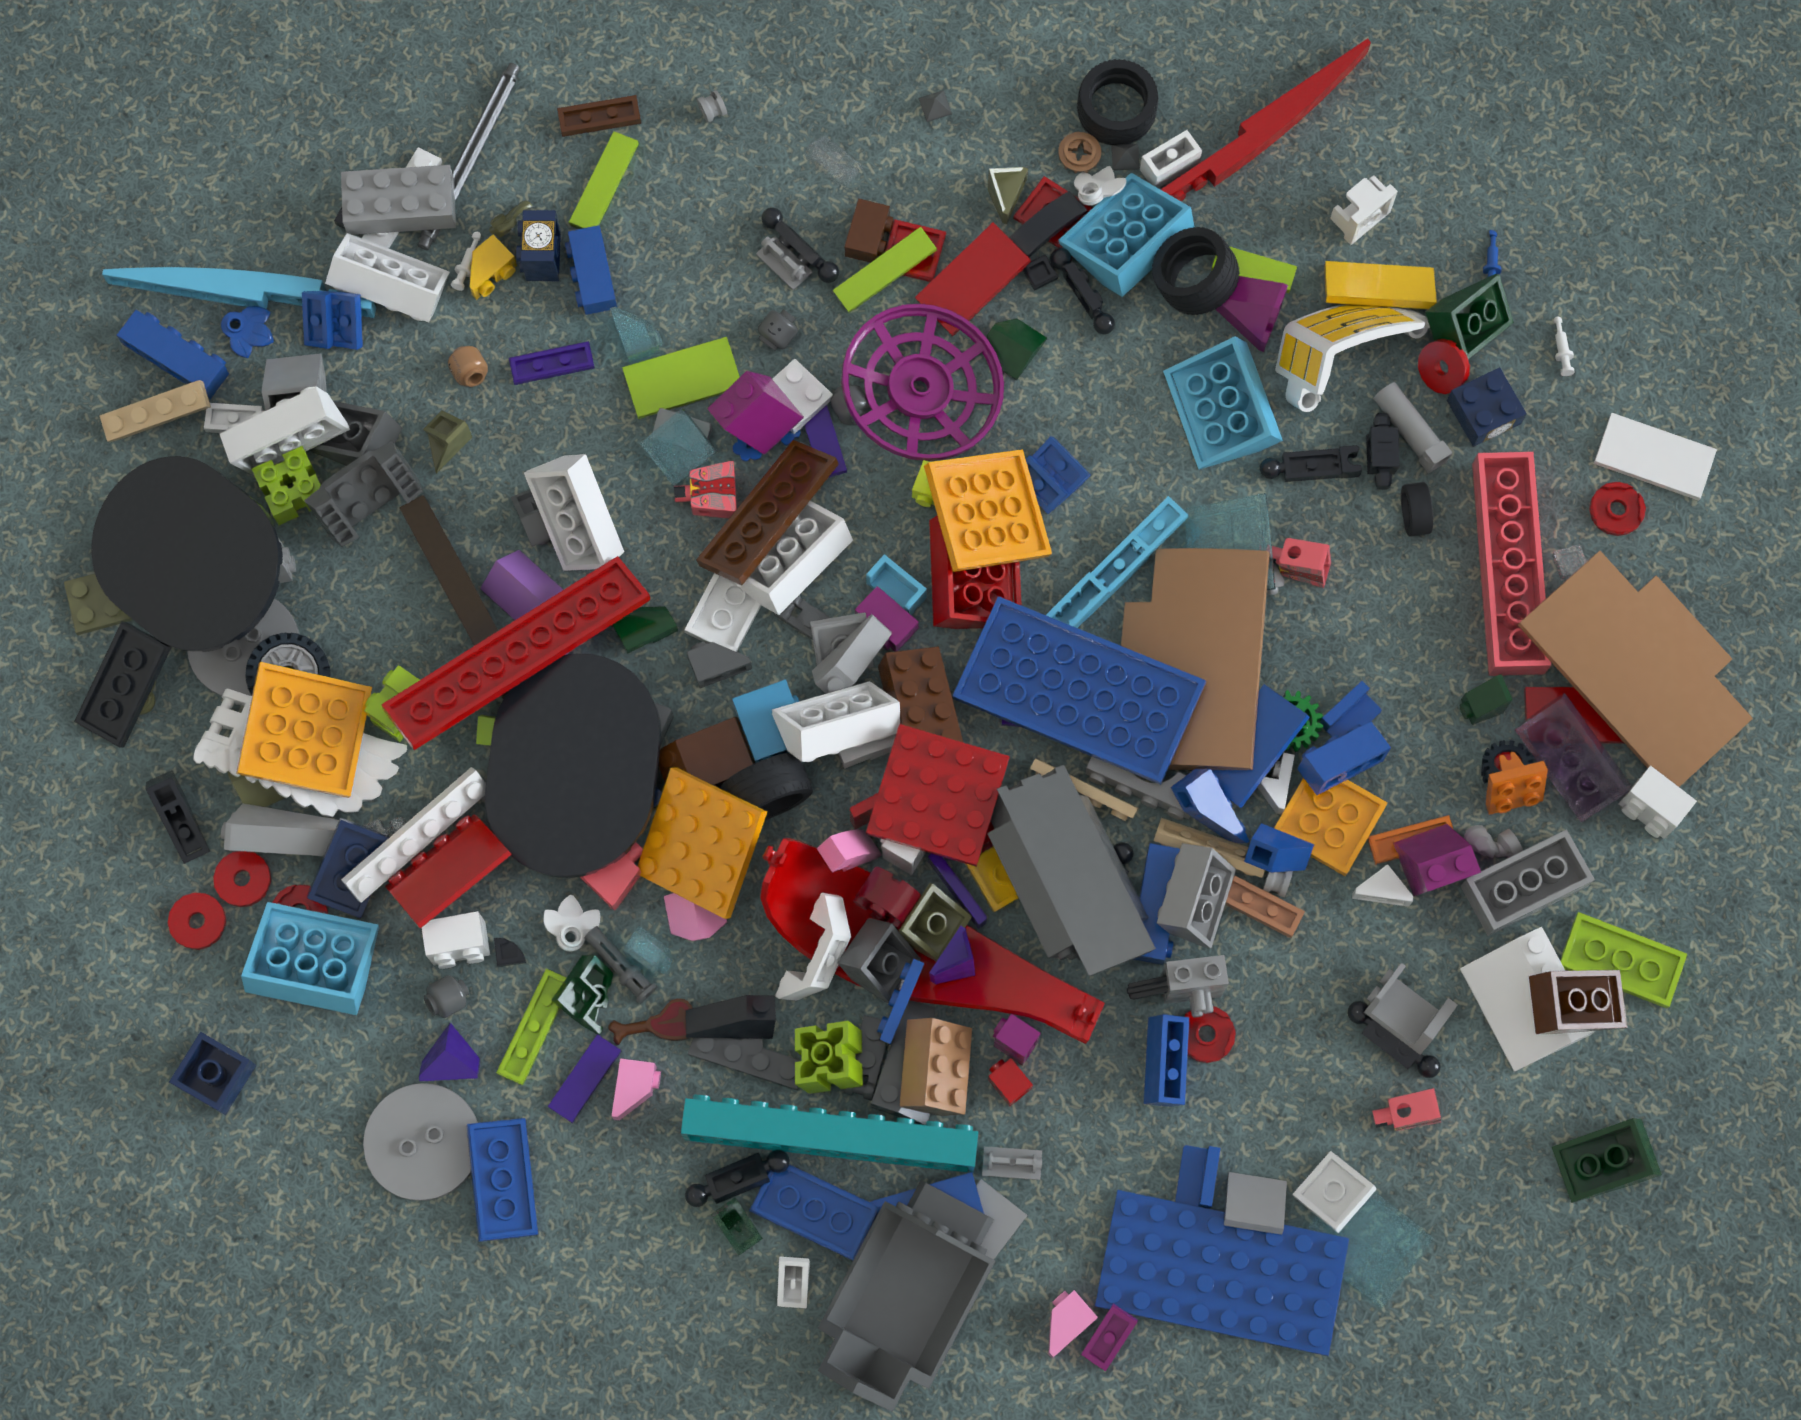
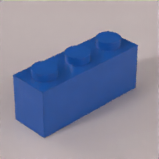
[565,225,617,315]
[1297,721,1391,795]
[1144,1014,1189,1107]

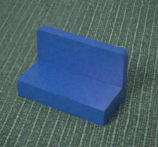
[1320,681,1382,737]
[1175,1145,1221,1209]

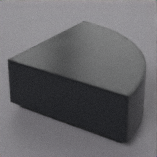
[494,938,526,967]

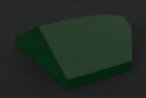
[987,318,1047,381]

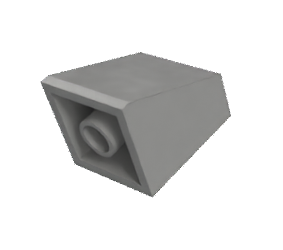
[261,354,326,411]

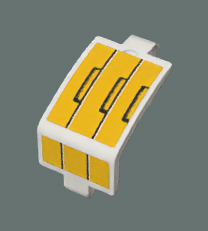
[1275,304,1430,412]

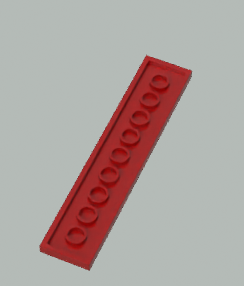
[381,556,650,750]

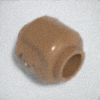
[448,346,488,387]

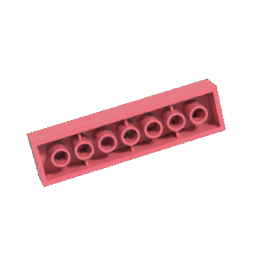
[1472,452,1551,676]

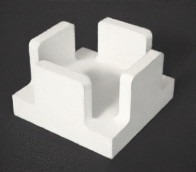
[1330,175,1398,245]

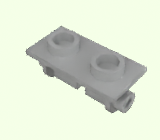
[756,236,813,290]
[982,1146,1042,1180]

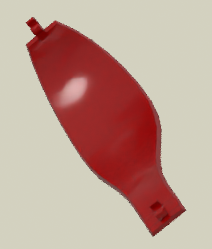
[760,838,1105,1044]

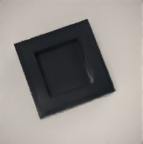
[1023,254,1058,291]

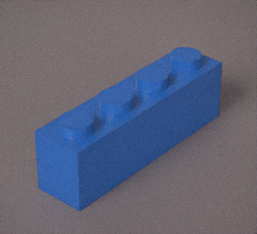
[117,310,229,399]
[1133,843,1180,965]

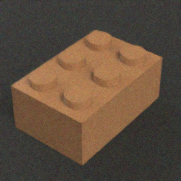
[900,1018,972,1116]

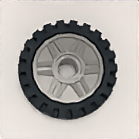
[245,632,330,696]

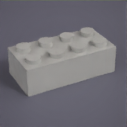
[341,165,456,235]
[1461,829,1595,936]

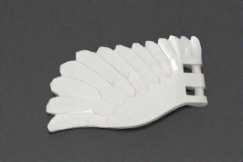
[193,689,407,818]

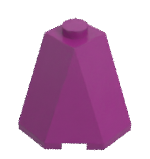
[1215,276,1288,352]

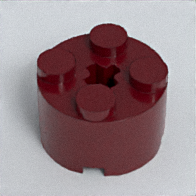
[853,867,922,931]

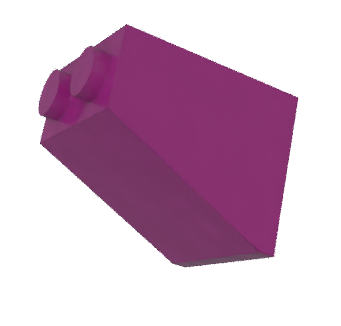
[707,371,804,454]
[1393,824,1481,896]

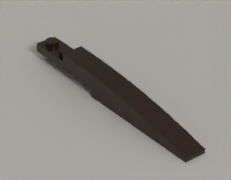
[399,495,508,699]

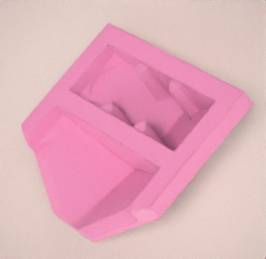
[664,893,727,941]

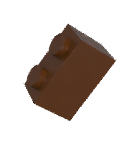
[844,198,894,263]

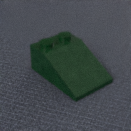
[1425,274,1514,361]
[1552,1118,1662,1203]

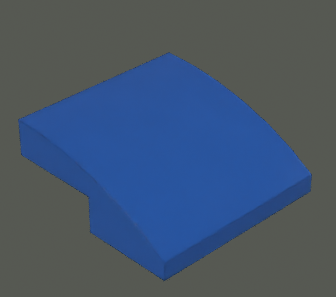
[302,291,363,350]
[1026,436,1091,514]

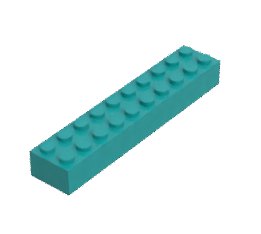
[681,1094,979,1173]

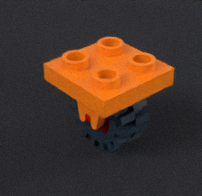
[1481,740,1548,815]

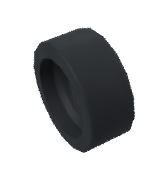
[1401,482,1433,536]

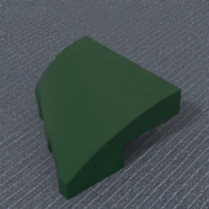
[612,606,678,654]
[552,955,613,1035]

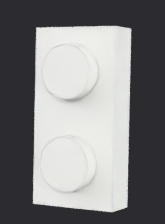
[204,403,264,433]

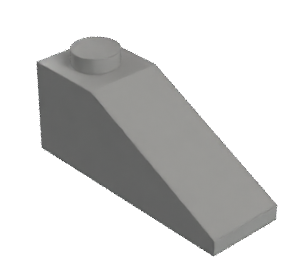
[812,614,892,694]

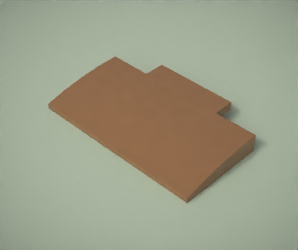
[1121,548,1270,770]
[1517,551,1753,787]

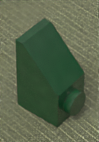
[1459,674,1513,725]

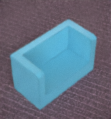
[866,554,927,615]

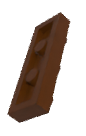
[557,95,641,137]

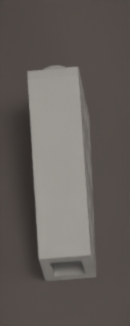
[221,803,339,856]

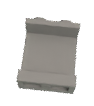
[1364,963,1457,1055]

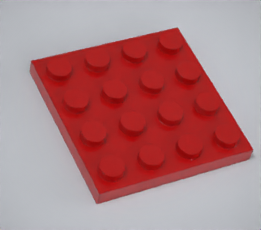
[866,724,1010,867]

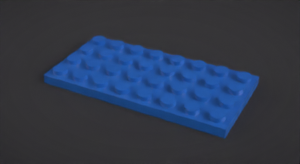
[952,596,1206,785]
[1095,1190,1349,1356]

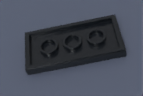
[74,621,172,748]

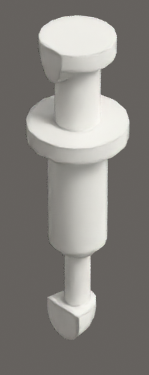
[451,232,481,291]
[1554,316,1575,376]

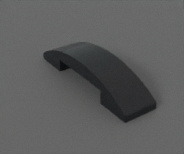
[1009,191,1087,257]

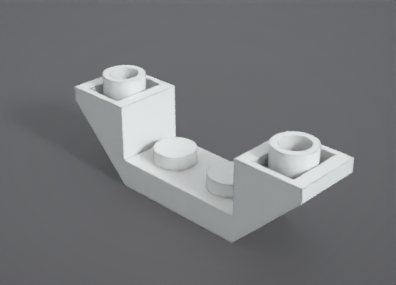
[775,893,851,1001]

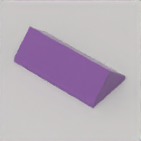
[480,550,569,655]

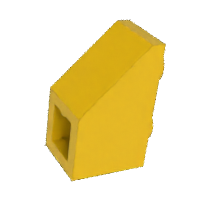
[470,235,517,300]

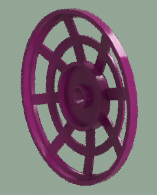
[841,304,1004,461]

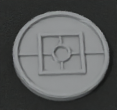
[187,599,300,697]
[363,1083,478,1201]

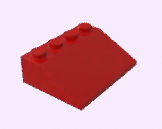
[929,516,1022,629]
[385,814,512,928]

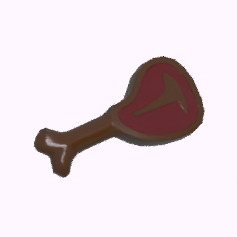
[608,998,693,1045]

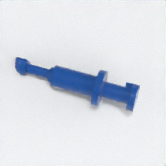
[1483,230,1501,277]

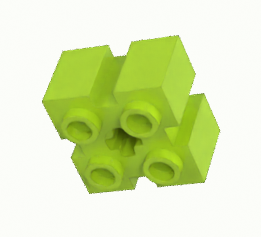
[252,446,321,525]
[364,665,420,742]
[795,1021,863,1094]

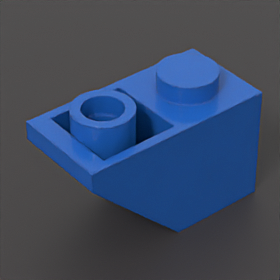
[1244,823,1314,872]

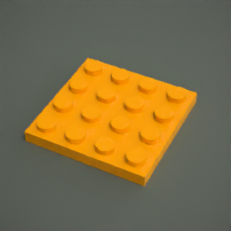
[924,449,1052,572]
[236,662,372,798]
[637,768,767,919]

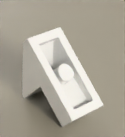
[1257,753,1294,815]

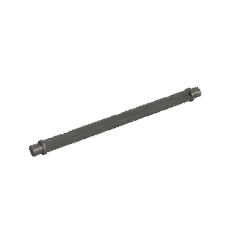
[417,63,520,251]

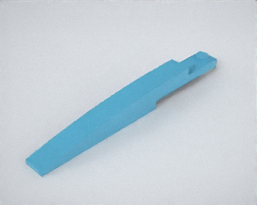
[102,267,377,318]
[1046,496,1188,628]

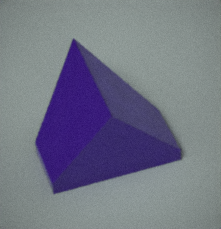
[929,926,975,984]
[419,1023,480,1081]

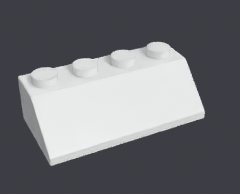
[325,233,450,322]
[220,386,350,476]
[524,454,624,571]
[772,681,900,762]

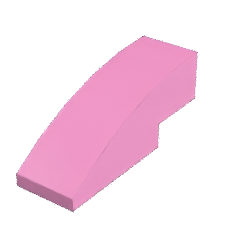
[817,829,882,872]

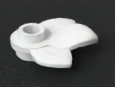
[1074,166,1126,205]
[543,895,600,952]

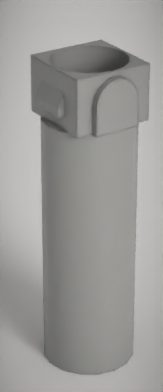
[1374,382,1452,474]

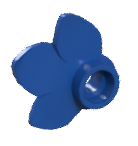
[221,306,274,358]

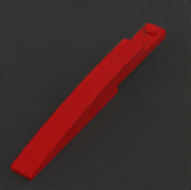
[1160,38,1371,202]

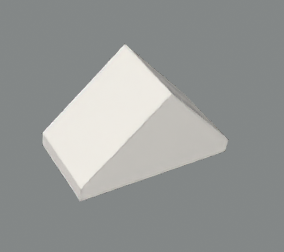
[1352,864,1413,907]
[777,1257,810,1308]

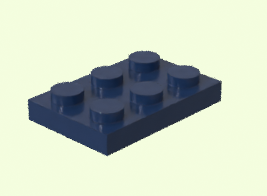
[307,818,390,919]

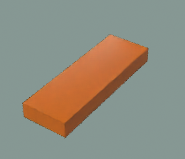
[1367,815,1454,865]

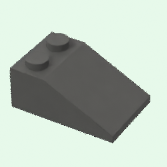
[308,401,403,466]

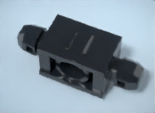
[1366,413,1400,490]

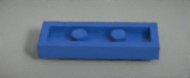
[877,959,924,1044]

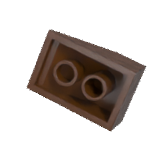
[658,717,755,789]
[1529,970,1627,1034]

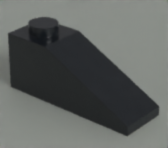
[146,770,210,864]
[685,995,776,1039]

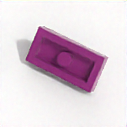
[1081,1304,1138,1371]

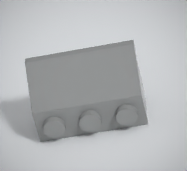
[1157,843,1236,949]

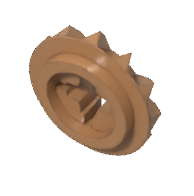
[1059,132,1101,174]

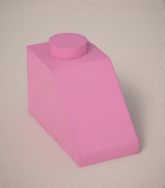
[612,1059,661,1120]
[1048,1290,1098,1358]

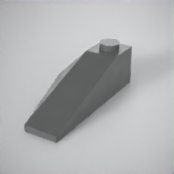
[871,1000,935,1125]

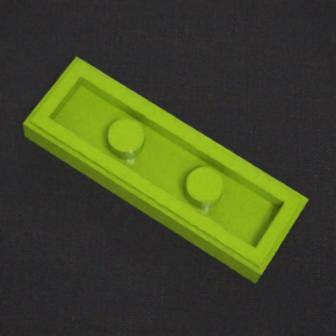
[1211,246,1297,293]

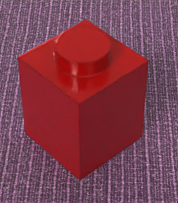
[988,1058,1033,1107]

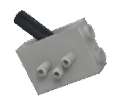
[1127,955,1229,1017]

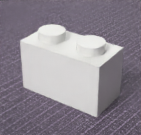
[1140,130,1202,188]

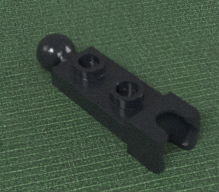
[1260,445,1362,482]

